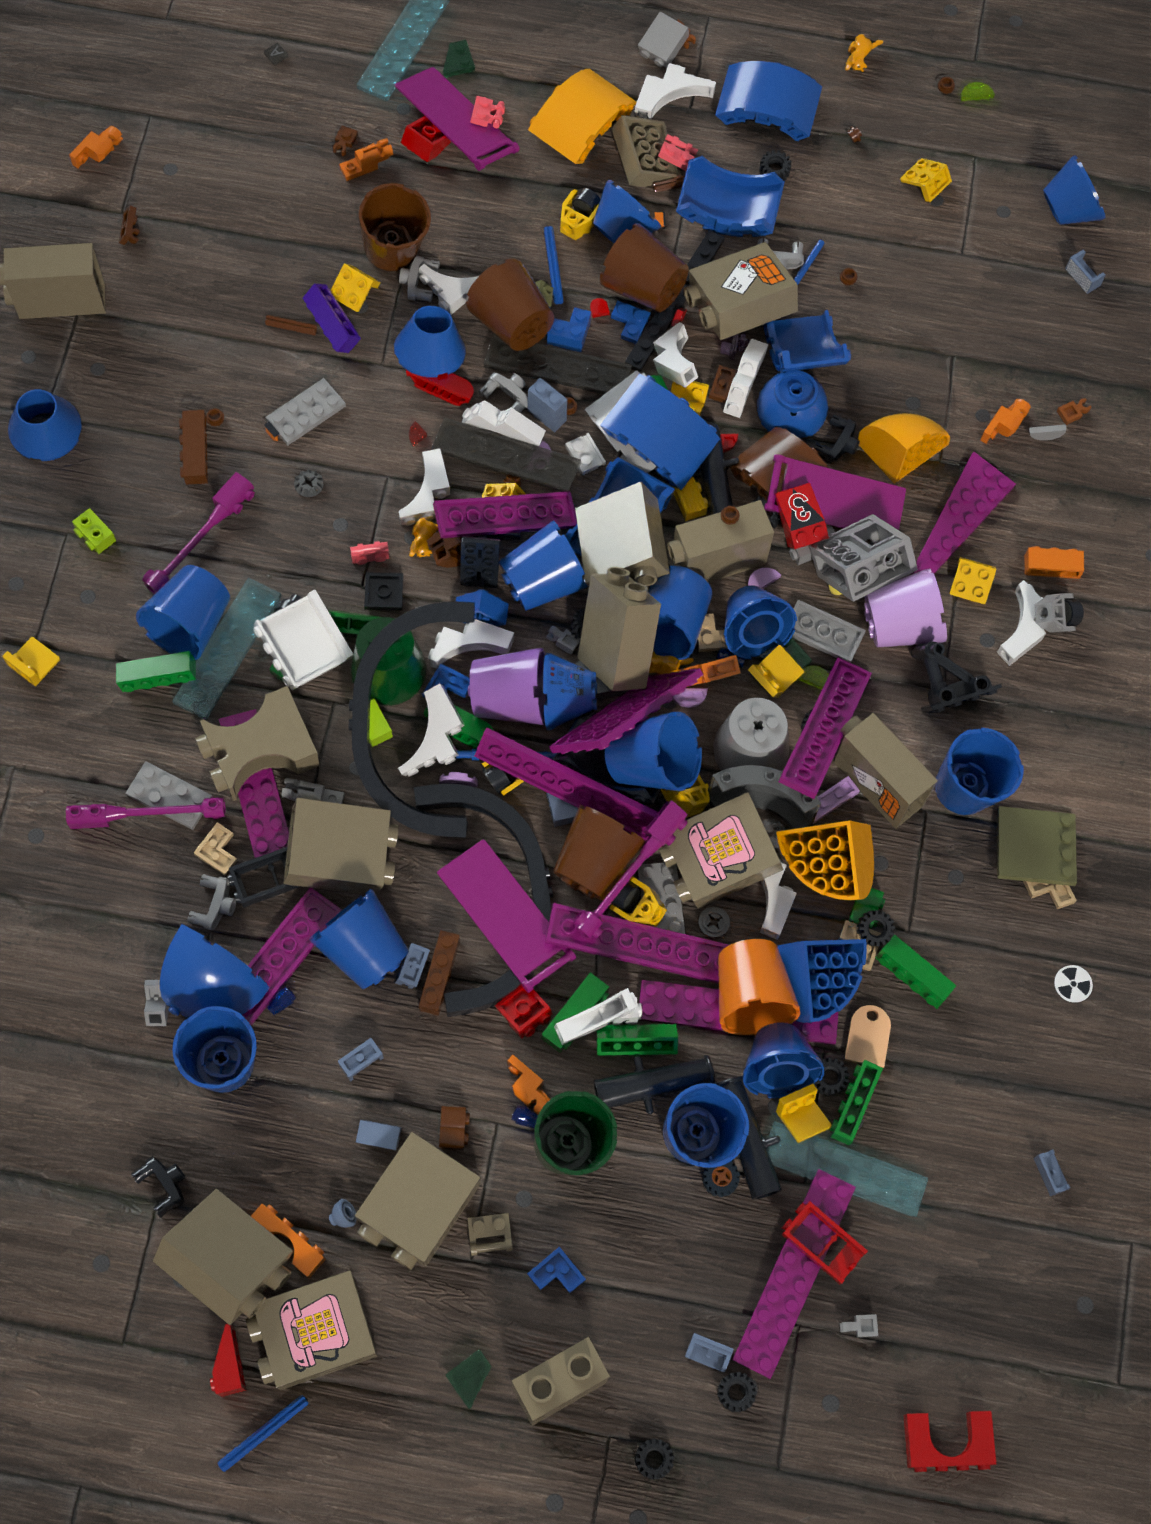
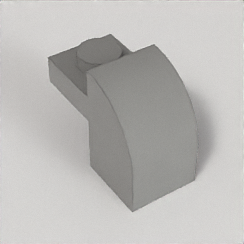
[144,980,169,1026]

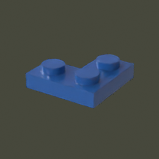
[611,301,650,344]
[422,663,470,699]
[527,1247,586,1294]

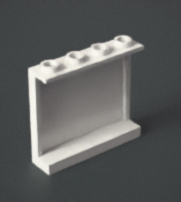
[253,590,353,690]

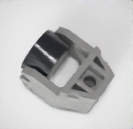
[1035,593,1084,632]

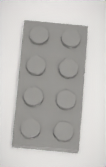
[265,378,346,446]
[792,600,866,663]
[125,761,213,830]
[637,862,685,934]

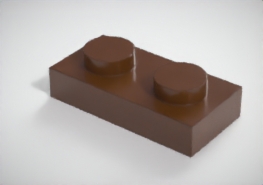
[709,365,736,403]

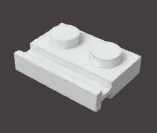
[565,433,606,476]

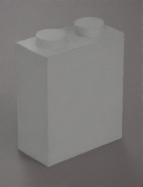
[638,12,689,68]

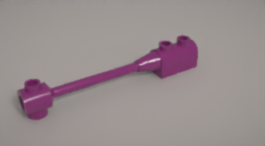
[142,472,255,594]
[66,797,226,829]
[573,800,688,939]

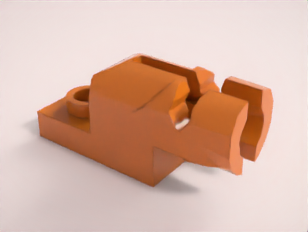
[69,125,123,168]
[339,138,393,181]
[980,399,1031,444]
[677,655,741,687]
[508,1055,550,1115]

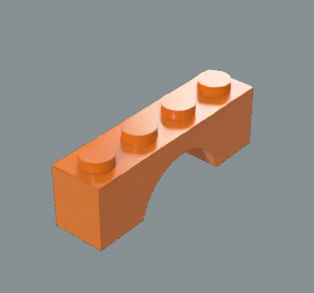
[251,1204,326,1279]

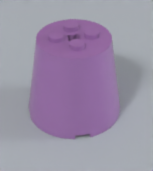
[468,648,547,725]

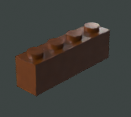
[179,410,208,485]
[419,930,460,1016]

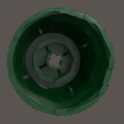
[351,617,427,706]
[534,1091,617,1175]

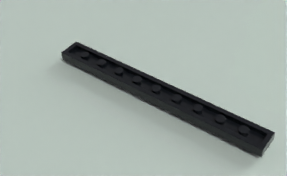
[625,229,725,373]

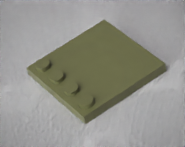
[997,806,1077,886]

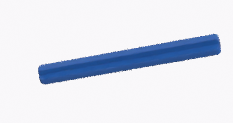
[544,226,563,304]
[217,1395,308,1472]

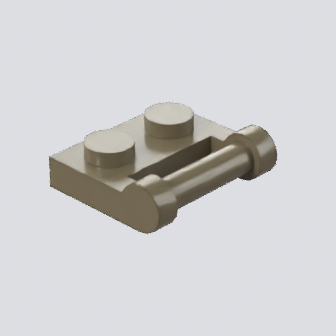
[467,1213,513,1256]

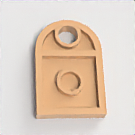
[844,1005,891,1068]

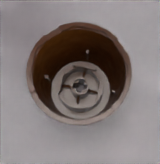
[359,183,431,271]
[600,223,689,312]
[466,258,554,351]
[553,805,646,901]

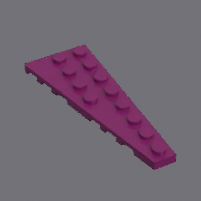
[911,452,1016,575]

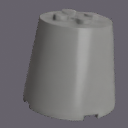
[713,698,789,771]

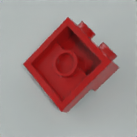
[495,984,552,1039]

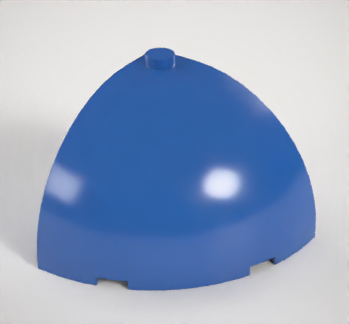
[160,924,270,1018]
[777,939,867,1023]

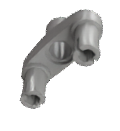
[757,238,804,270]
[399,256,440,302]
[479,373,528,413]
[187,874,236,930]

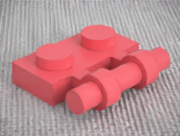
[470,96,505,129]
[658,134,698,171]
[350,541,389,565]

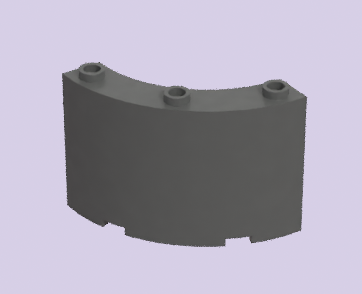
[708,765,821,829]

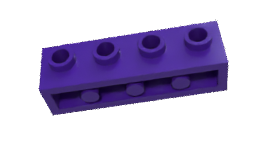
[303,283,361,353]

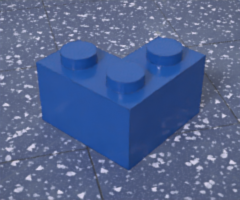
[547,307,591,352]
[456,589,509,627]

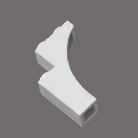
[653,322,698,387]
[723,339,768,418]
[461,400,546,450]
[399,448,450,526]
[997,580,1046,666]
[428,619,514,669]
[760,859,797,940]
[554,988,637,1045]

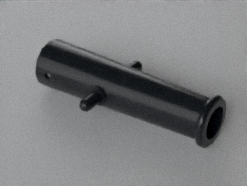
[692,423,739,515]
[593,1054,715,1115]
[717,1076,782,1200]

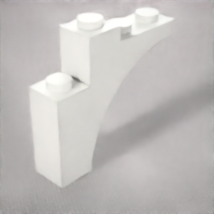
[634,63,716,120]
[419,264,479,315]
[398,684,465,777]

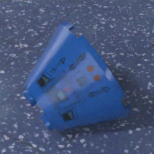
[543,653,597,730]

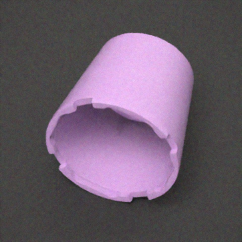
[864,568,947,648]

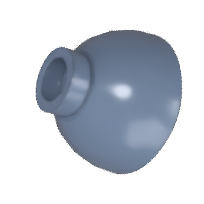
[329,1199,357,1228]

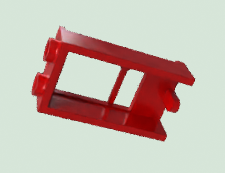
[781,1201,868,1285]

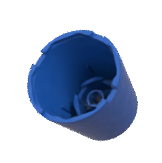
[499,520,589,611]
[136,565,230,660]
[648,566,712,660]
[605,712,702,791]
[935,728,1024,815]
[309,889,409,990]
[173,1006,257,1093]
[663,1083,749,1168]

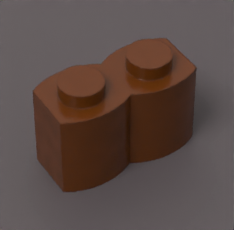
[439,1106,470,1150]

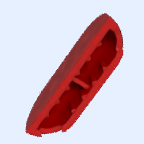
[406,370,474,406]

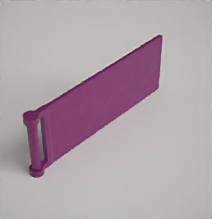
[395,67,520,171]
[764,454,906,530]
[437,839,576,993]

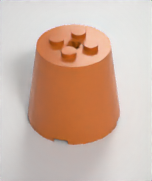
[718,939,800,1035]

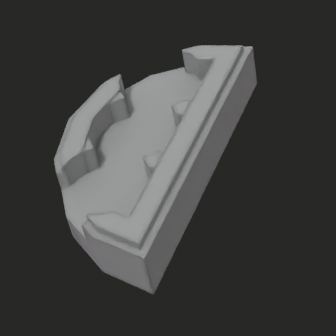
[1029,424,1066,440]

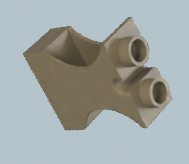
[195,686,320,801]

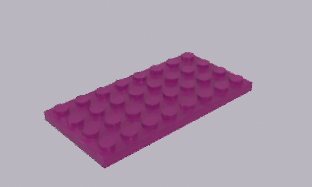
[549,668,703,754]

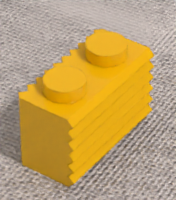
[673,477,709,521]

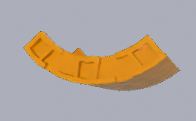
[528,69,637,164]

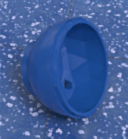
[757,370,828,438]

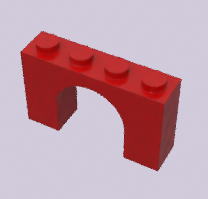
[903,1411,996,1472]

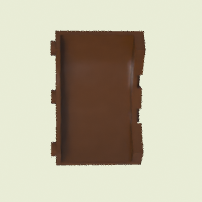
[729,427,829,518]

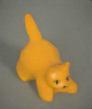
[845,34,883,72]
[409,518,439,558]
[649,648,694,674]

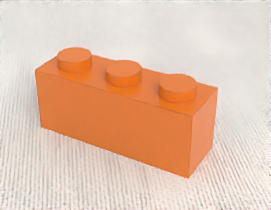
[1024,546,1084,579]

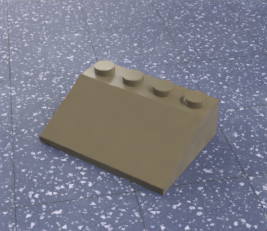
[611,115,682,187]

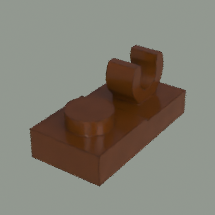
[119,205,140,245]

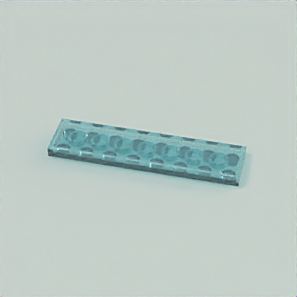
[357,0,449,101]
[172,578,282,720]
[768,1121,928,1218]

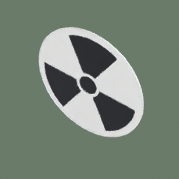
[1055,965,1093,1002]

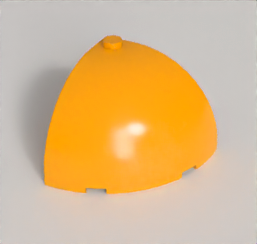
[858,413,950,484]
[776,821,874,900]

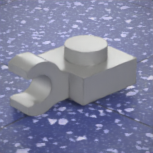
[546,626,580,655]
[840,1314,878,1338]

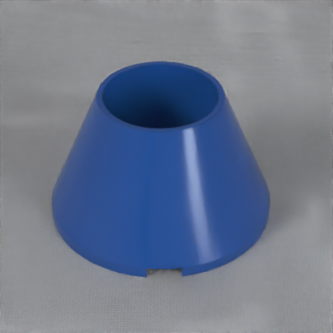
[1043,155,1106,225]
[593,179,662,243]
[394,306,466,378]
[8,389,82,461]
[724,585,797,659]
[743,1023,824,1098]

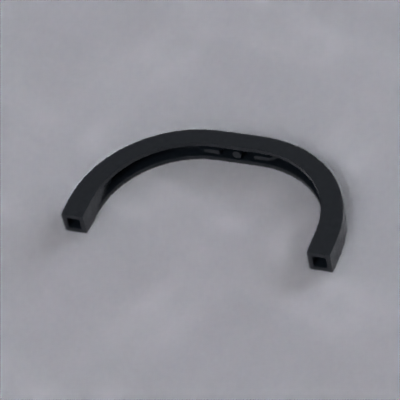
[349,601,475,837]
[414,784,553,1017]

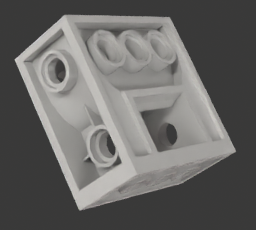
[809,514,918,602]

